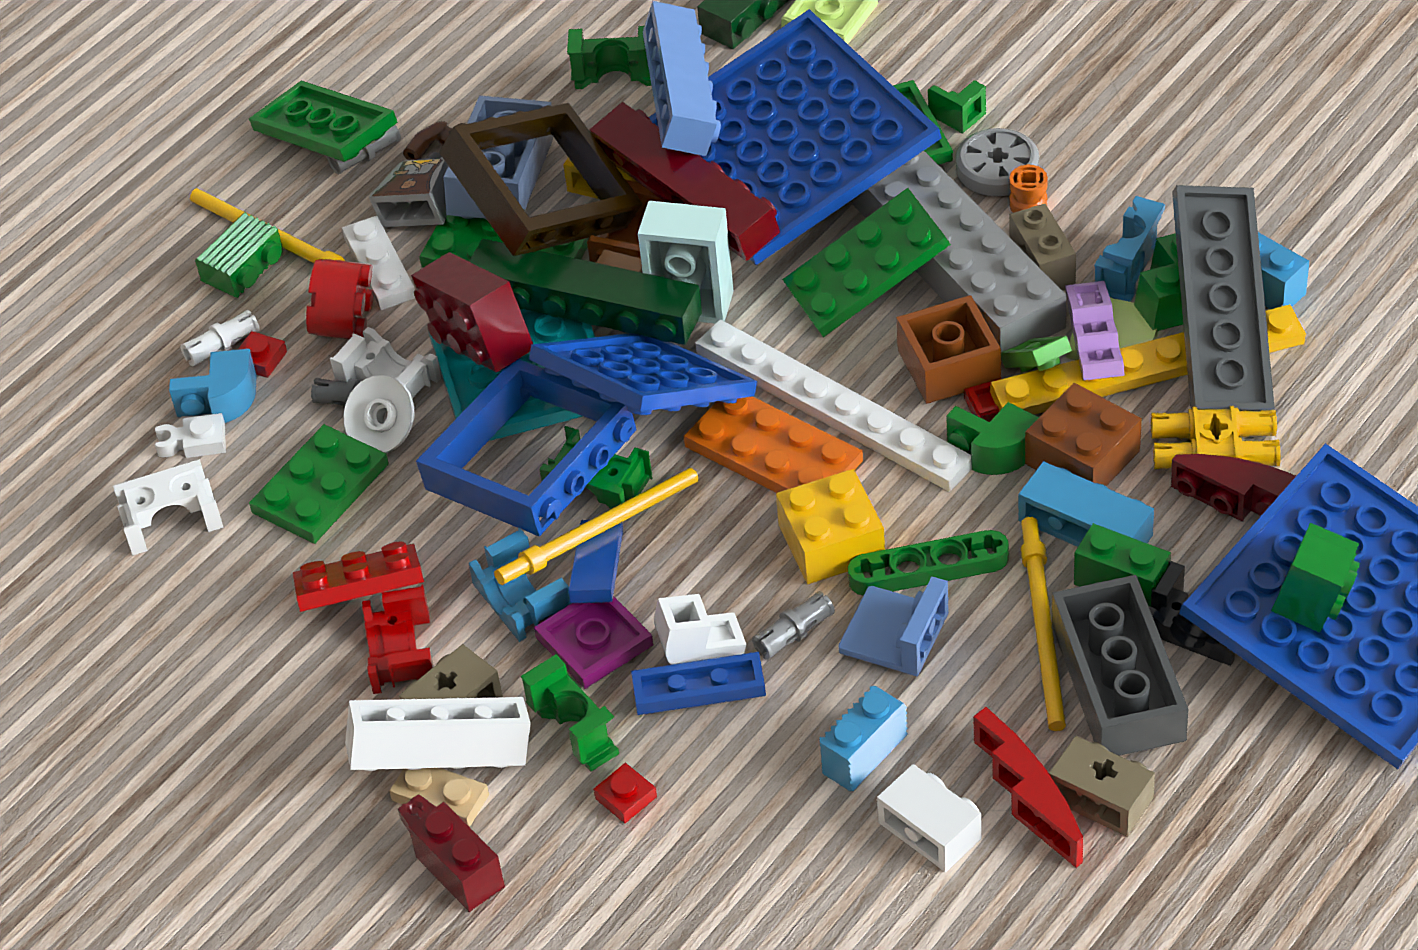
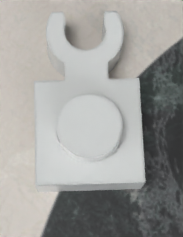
[155,413,226,458]

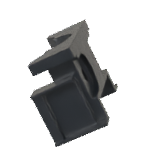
[1148,561,1235,666]

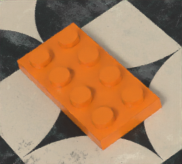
[684,396,863,493]

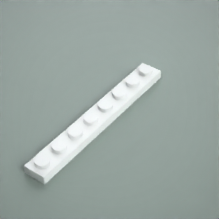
[695,319,972,492]

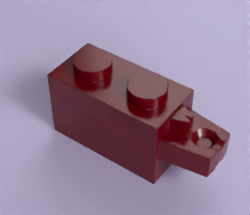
[398,794,505,912]

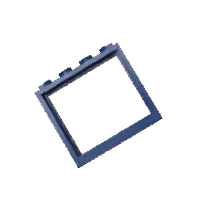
[416,359,637,537]

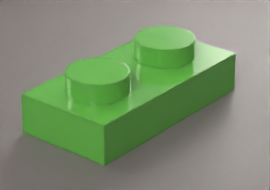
[1001,336,1072,372]

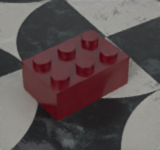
[411,252,533,373]

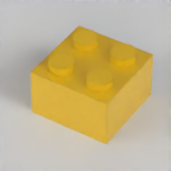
[776,469,885,585]

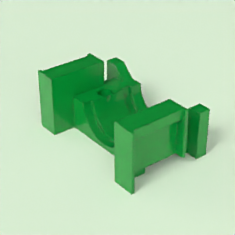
[567,26,652,89]
[539,426,653,509]
[521,654,619,772]

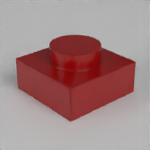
[238,331,287,378]
[593,762,657,823]

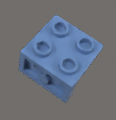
[839,577,949,677]

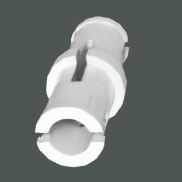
[180,310,260,367]

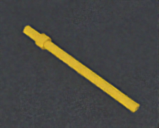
[190,188,345,263]
[494,468,698,585]
[1020,517,1066,731]

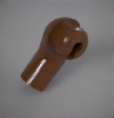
[403,121,452,160]

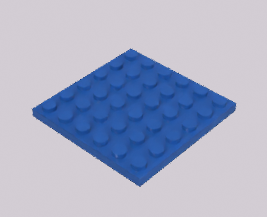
[649,9,942,265]
[1179,443,1418,769]

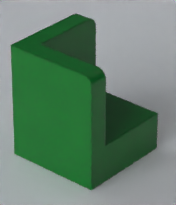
[928,80,986,134]

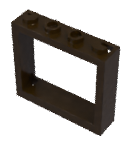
[439,103,643,256]

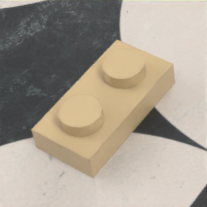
[389,768,489,827]

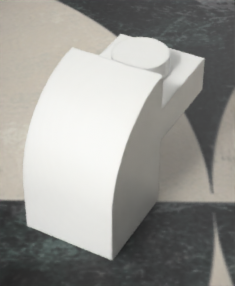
[654,594,746,665]

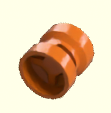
[1009,164,1048,213]

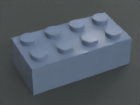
[444,95,553,219]

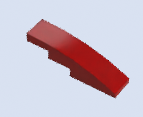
[973,707,1083,868]

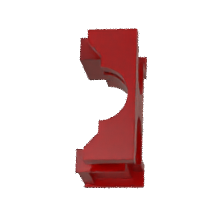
[362,584,434,694]

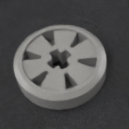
[956,128,1039,196]

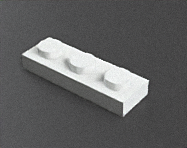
[342,216,415,310]

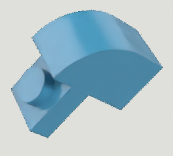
[169,349,257,423]

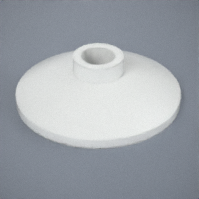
[344,375,414,453]

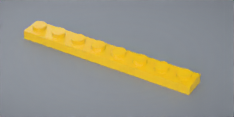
[990,304,1306,415]

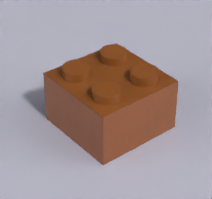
[896,295,1001,404]
[1025,383,1142,486]

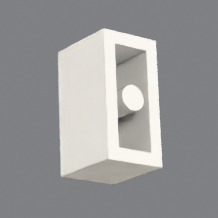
[877,764,981,873]

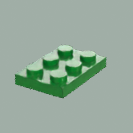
[249,424,389,544]

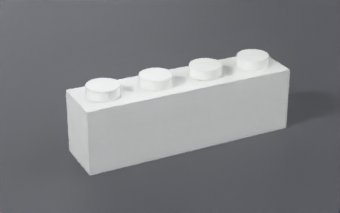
[345,697,531,771]

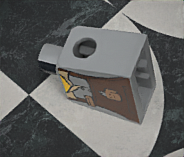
[369,152,448,227]

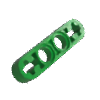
[848,530,1009,596]

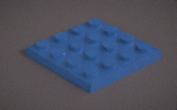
[529,333,757,415]

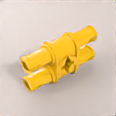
[1151,406,1281,469]

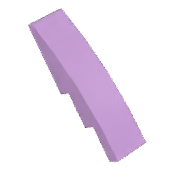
[1065,281,1125,380]

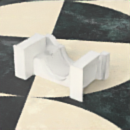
[330,327,441,399]
[113,459,223,556]

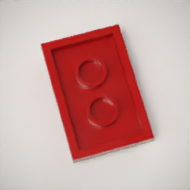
[293,541,424,612]

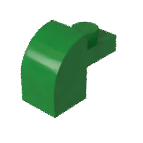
[946,402,1039,475]

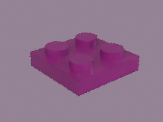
[534,596,654,689]

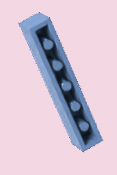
[643,1,721,156]

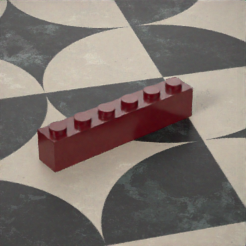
[589,102,780,261]

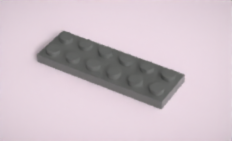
[1172,185,1275,411]

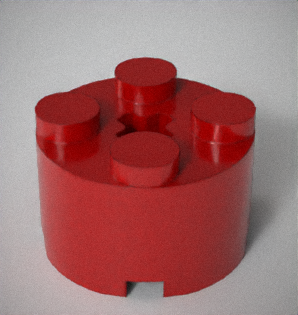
[306,259,374,340]

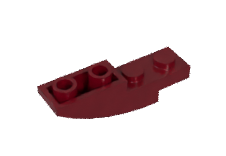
[1171,454,1296,522]

